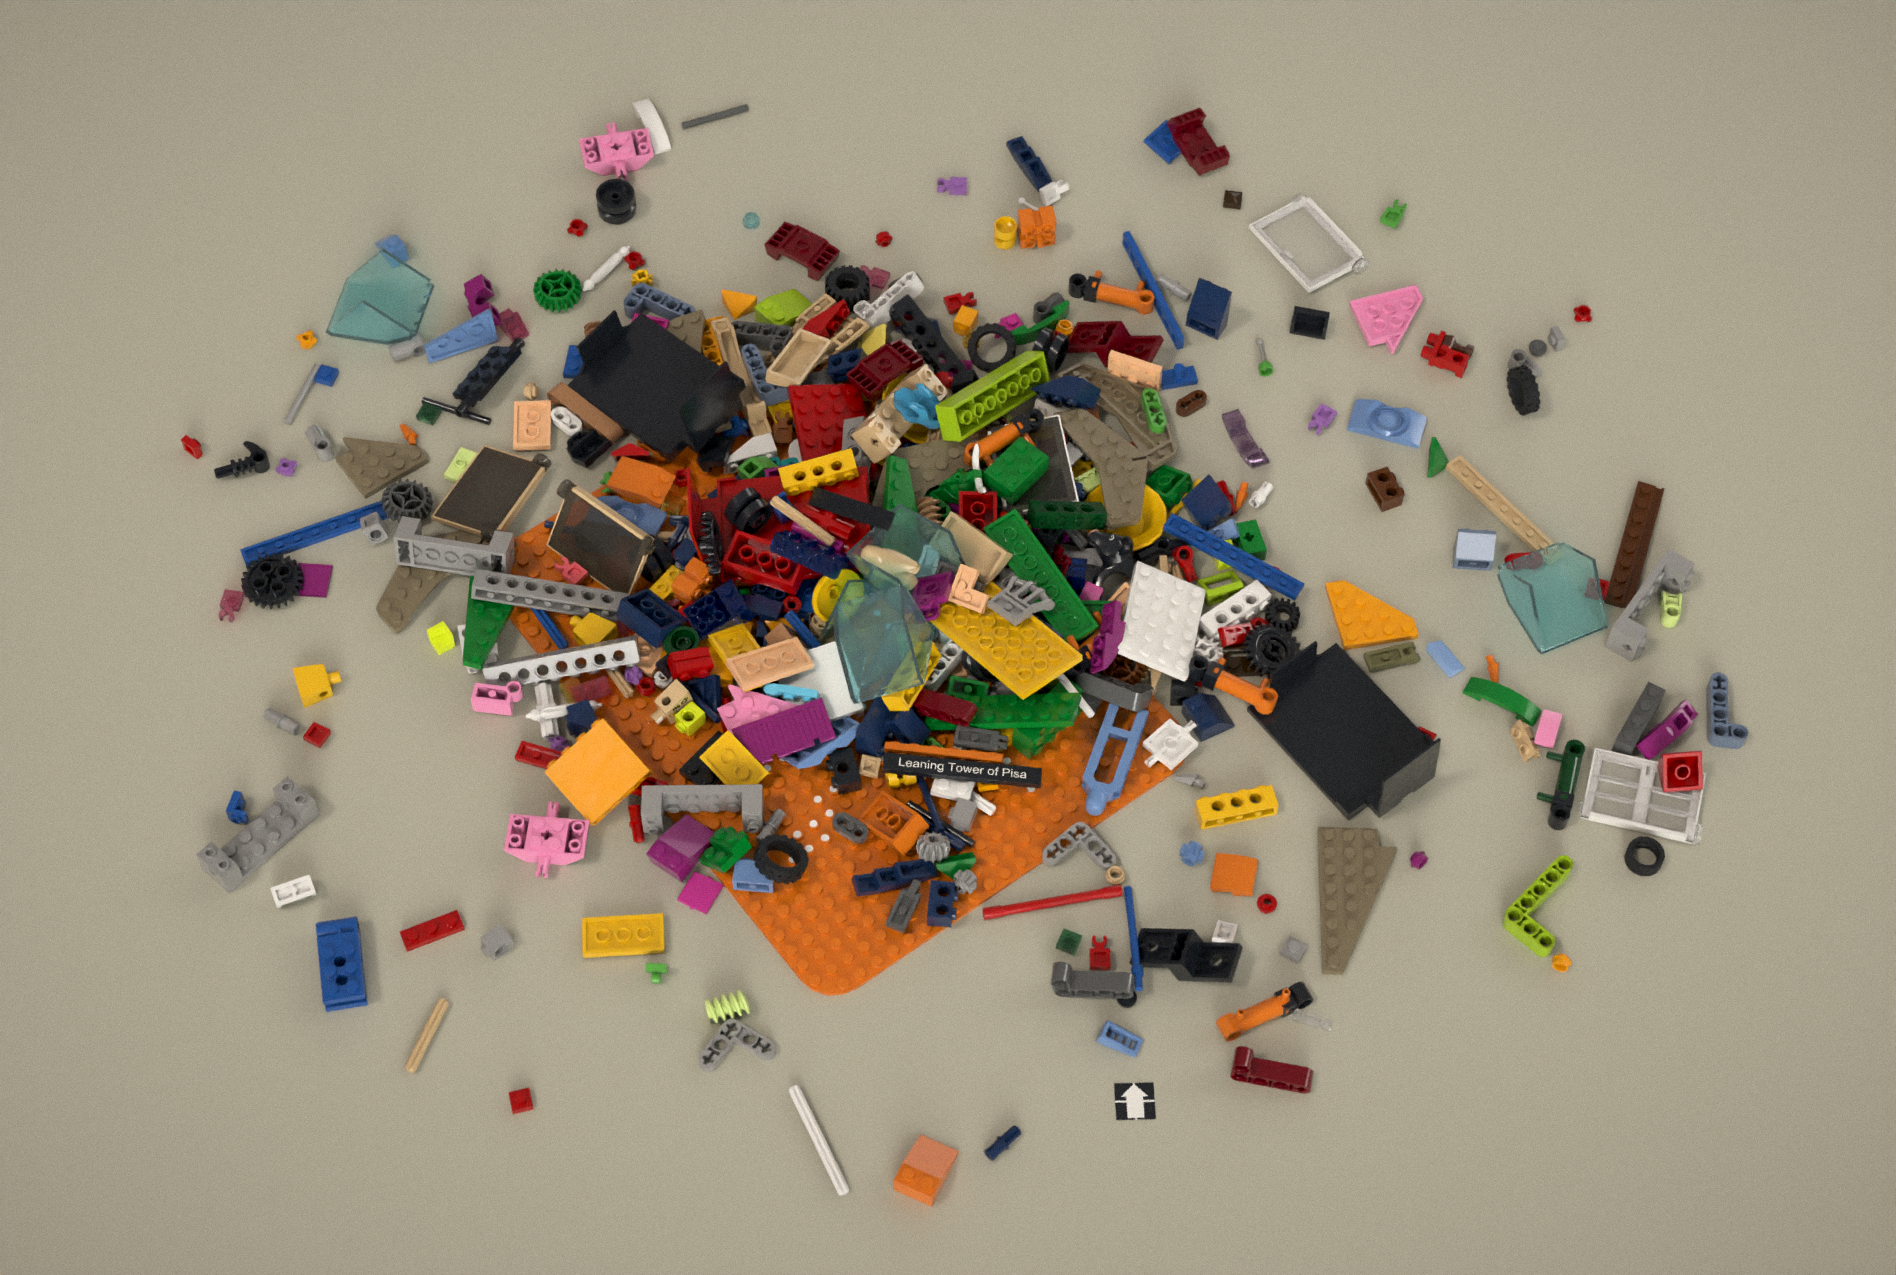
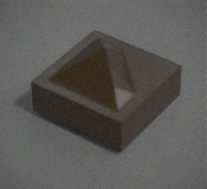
[1223,190,1243,209]

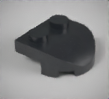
[566,428,613,468]
[696,436,735,473]

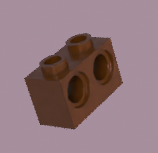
[1365,466,1405,512]

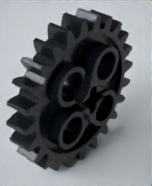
[241,553,304,609]

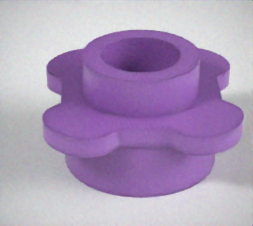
[276,458,297,477]
[625,666,642,685]
[549,736,570,752]

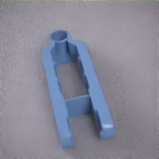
[1082,703,1149,816]

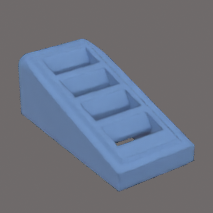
[1096,1020,1143,1058]

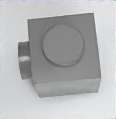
[948,797,977,832]

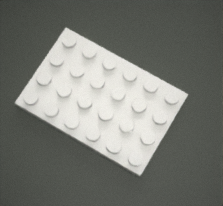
[1117,561,1206,682]

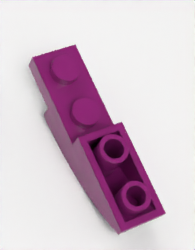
[1090,600,1126,674]
[1636,699,1698,760]

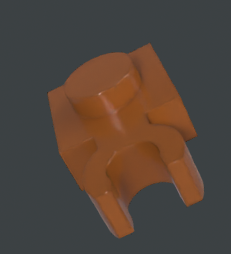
[772,411,792,444]

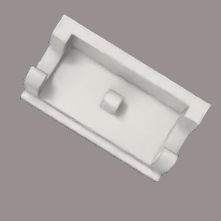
[270,874,316,908]

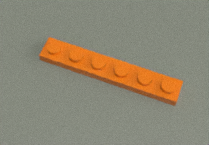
[884,741,1003,764]

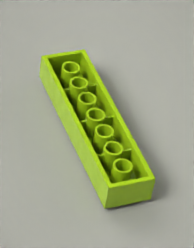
[935,351,1050,442]

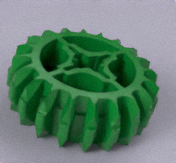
[533,269,582,313]

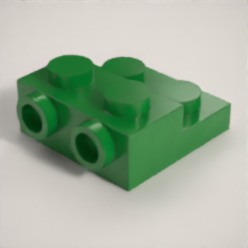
[1145,464,1193,508]
[698,826,752,874]

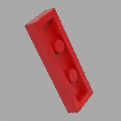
[400,910,465,952]

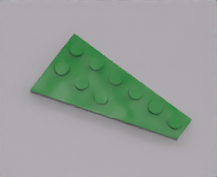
[880,455,924,562]
[463,576,515,670]

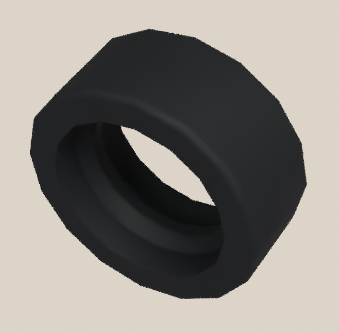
[1624,837,1665,876]

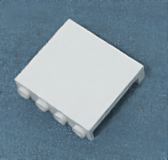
[777,640,865,722]

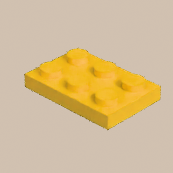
[699,730,769,785]

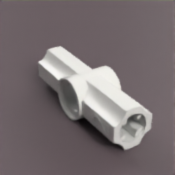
[534,683,559,742]

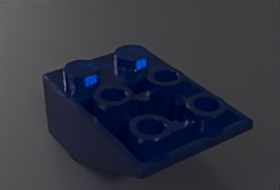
[683,579,756,641]

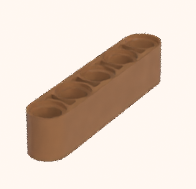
[547,382,623,444]

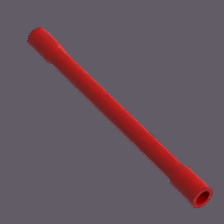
[982,885,1123,920]

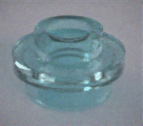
[742,212,760,229]

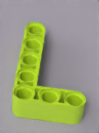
[1502,855,1573,957]

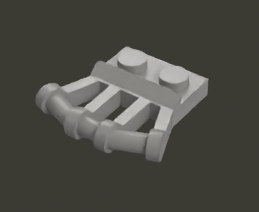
[988,575,1055,626]

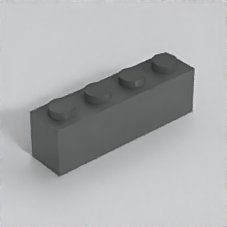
[1611,681,1666,756]

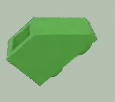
[737,456,778,480]

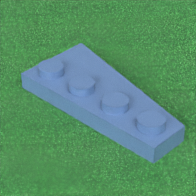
[424,309,498,363]

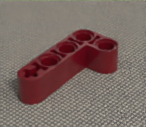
[911,688,978,727]
[1230,1046,1313,1094]

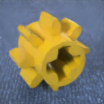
[631,269,653,287]

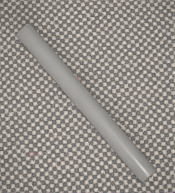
[284,364,320,424]

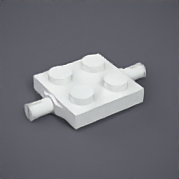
[1143,719,1198,770]

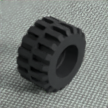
[825,265,870,314]

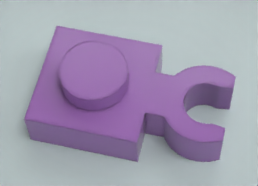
[937,177,967,195]
[1308,403,1337,435]

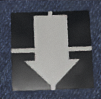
[1114,1082,1156,1120]

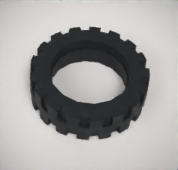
[967,323,1016,373]
[1506,365,1541,415]
[753,834,809,884]

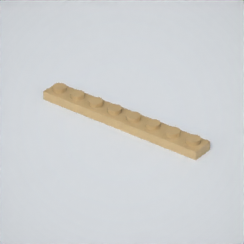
[1445,455,1564,566]

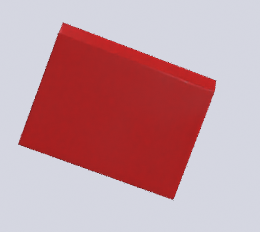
[1657,750,1703,793]

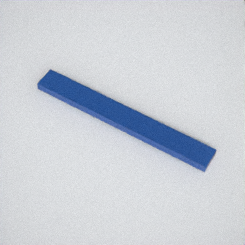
[1122,231,1184,350]
[240,501,391,566]
[1163,513,1305,601]

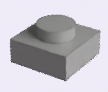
[1548,325,1565,352]
[1279,936,1308,964]

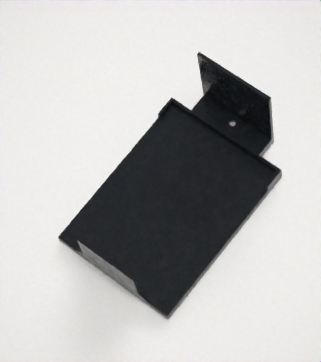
[567,310,746,463]
[1247,641,1441,821]

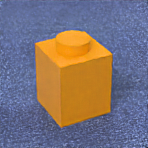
[953,305,978,338]

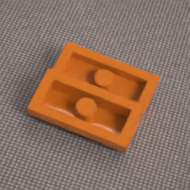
[1210,853,1259,896]

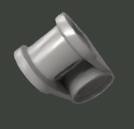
[1508,349,1542,377]

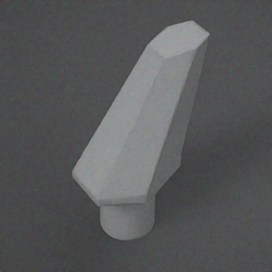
[1173,774,1205,789]

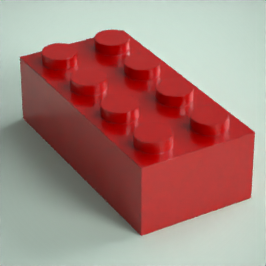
[722,530,810,595]

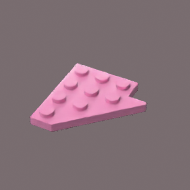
[1349,285,1423,354]
[717,685,799,735]

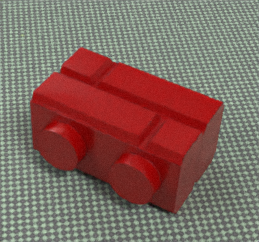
[667,646,714,681]

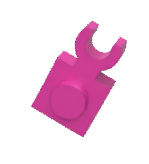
[994,313,1023,338]

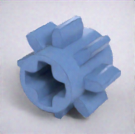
[1179,841,1205,866]

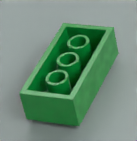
[1012,679,1083,760]

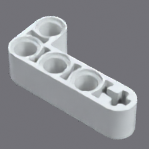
[853,271,924,330]
[923,630,963,692]

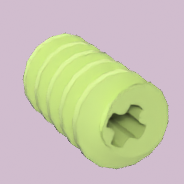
[704,990,750,1023]

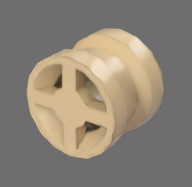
[808,614,830,637]

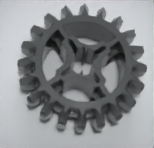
[381,478,433,524]

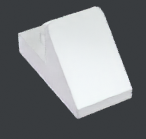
[1212,920,1238,943]

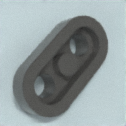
[832,812,868,844]

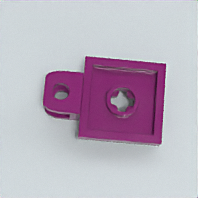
[910,571,955,622]

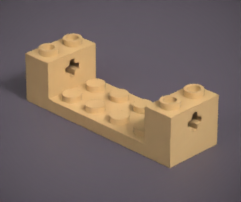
[851,364,949,464]

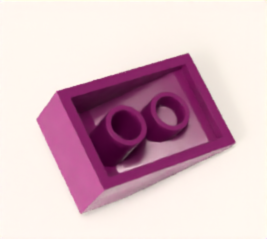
[646,814,715,882]

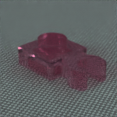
[860,265,890,290]
[219,589,245,623]

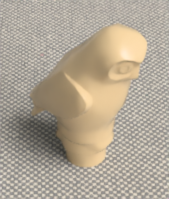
[860,545,921,591]

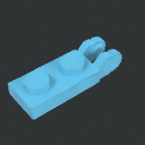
[763,683,820,703]

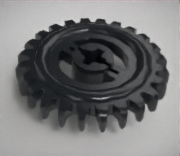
[698,511,723,575]
[1242,623,1302,680]

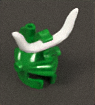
[931,443,986,504]

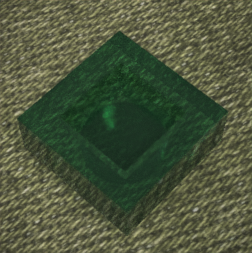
[416,402,442,426]
[1056,928,1083,956]

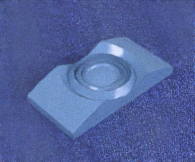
[1347,399,1427,449]
[584,496,667,538]
[781,716,861,769]

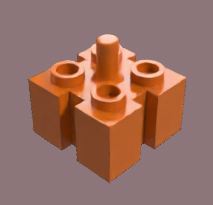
[1017,206,1057,249]
[671,557,717,608]

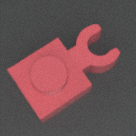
[554,556,589,585]

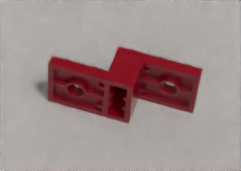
[1067,321,1164,367]

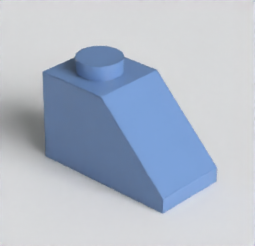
[375,234,409,267]
[732,858,774,893]

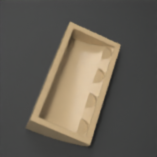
[766,328,832,387]
[930,511,1013,585]

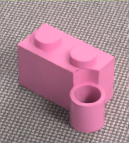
[471,681,523,716]

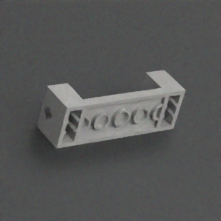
[393,516,515,576]
[1605,549,1695,662]
[196,776,319,893]
[641,784,764,834]

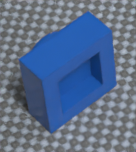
[314,364,339,387]

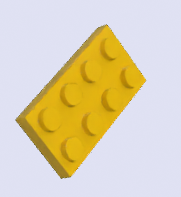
[708,623,777,692]
[582,913,665,958]

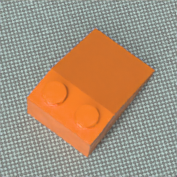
[606,456,676,509]
[857,790,929,856]
[894,1135,959,1207]

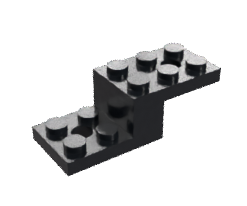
[1129,928,1243,983]

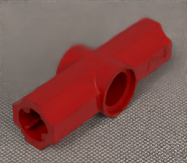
[799,504,856,542]

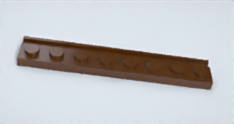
[1604,481,1665,608]

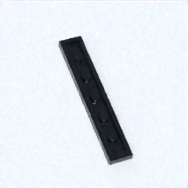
[808,487,896,531]

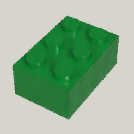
[983,437,1049,505]

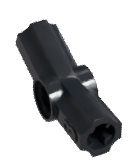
[1134,536,1191,565]

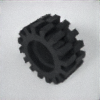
[1265,598,1300,632]

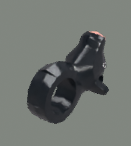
[1087,529,1134,601]

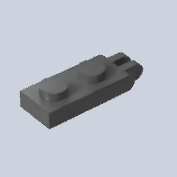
[953,725,1009,752]

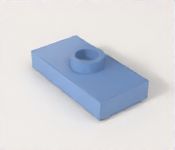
[1207,518,1240,540]

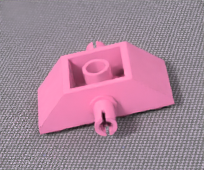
[579,122,654,181]
[504,801,590,878]

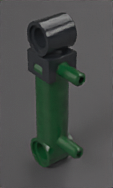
[1536,739,1585,830]

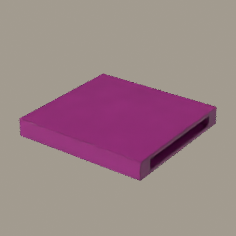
[293,563,333,598]

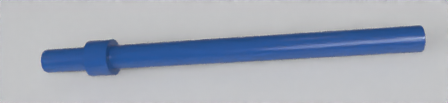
[1124,886,1144,991]

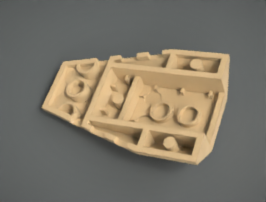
[763,293,870,371]

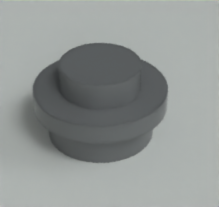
[1529,340,1547,357]

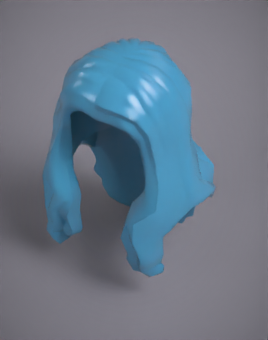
[893,383,940,429]

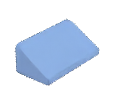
[1426,640,1465,678]

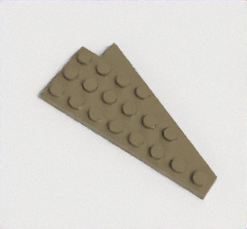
[1317,827,1397,975]

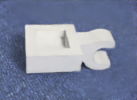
[1039,179,1070,206]

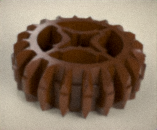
[1100,654,1148,685]

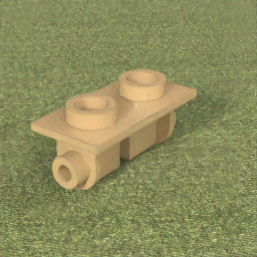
[1509,719,1541,763]

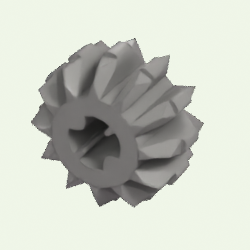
[916,831,950,863]

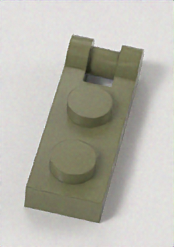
[1363,642,1421,672]

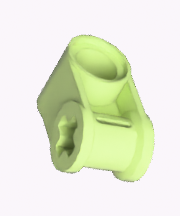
[1660,591,1682,628]

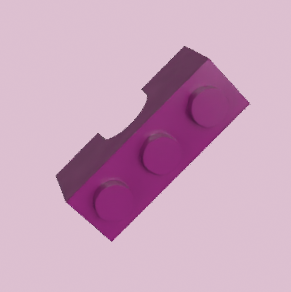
[464,274,502,327]

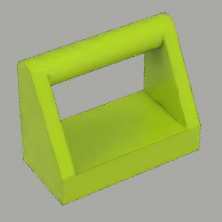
[1196,570,1244,607]

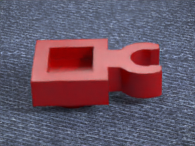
[943,292,977,315]
[1089,935,1111,970]

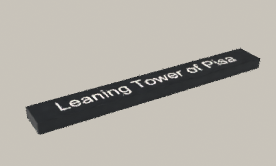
[882,752,1042,789]

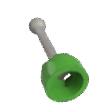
[1256,338,1273,376]

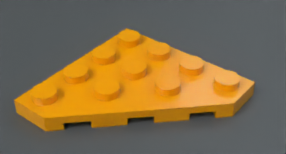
[1325,580,1419,650]

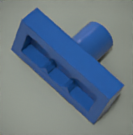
[1161,363,1198,390]

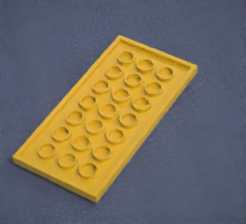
[920,579,1082,700]

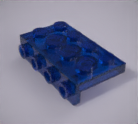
[770,529,857,579]

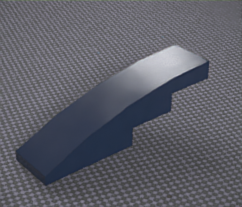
[1006,136,1053,192]
[851,859,937,897]

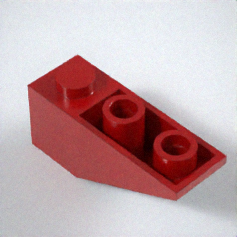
[802,300,850,340]

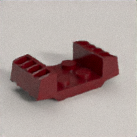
[1166,107,1230,176]
[764,221,840,281]
[846,338,924,403]

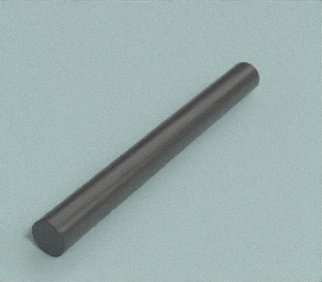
[681,104,749,129]

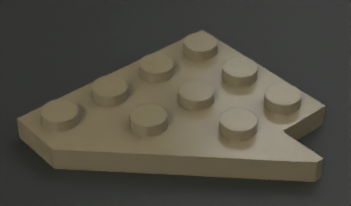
[335,437,429,499]

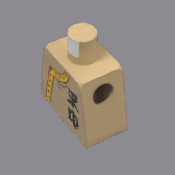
[650,679,695,725]

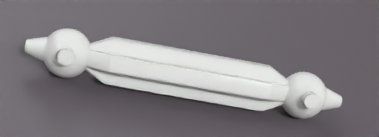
[582,245,631,291]
[525,700,602,721]

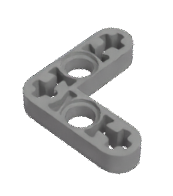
[1041,822,1116,871]
[699,1019,775,1072]

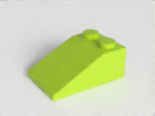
[754,288,812,327]

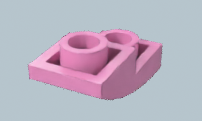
[1534,709,1563,748]

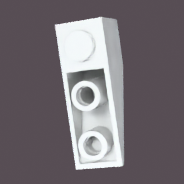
[723,433,777,474]

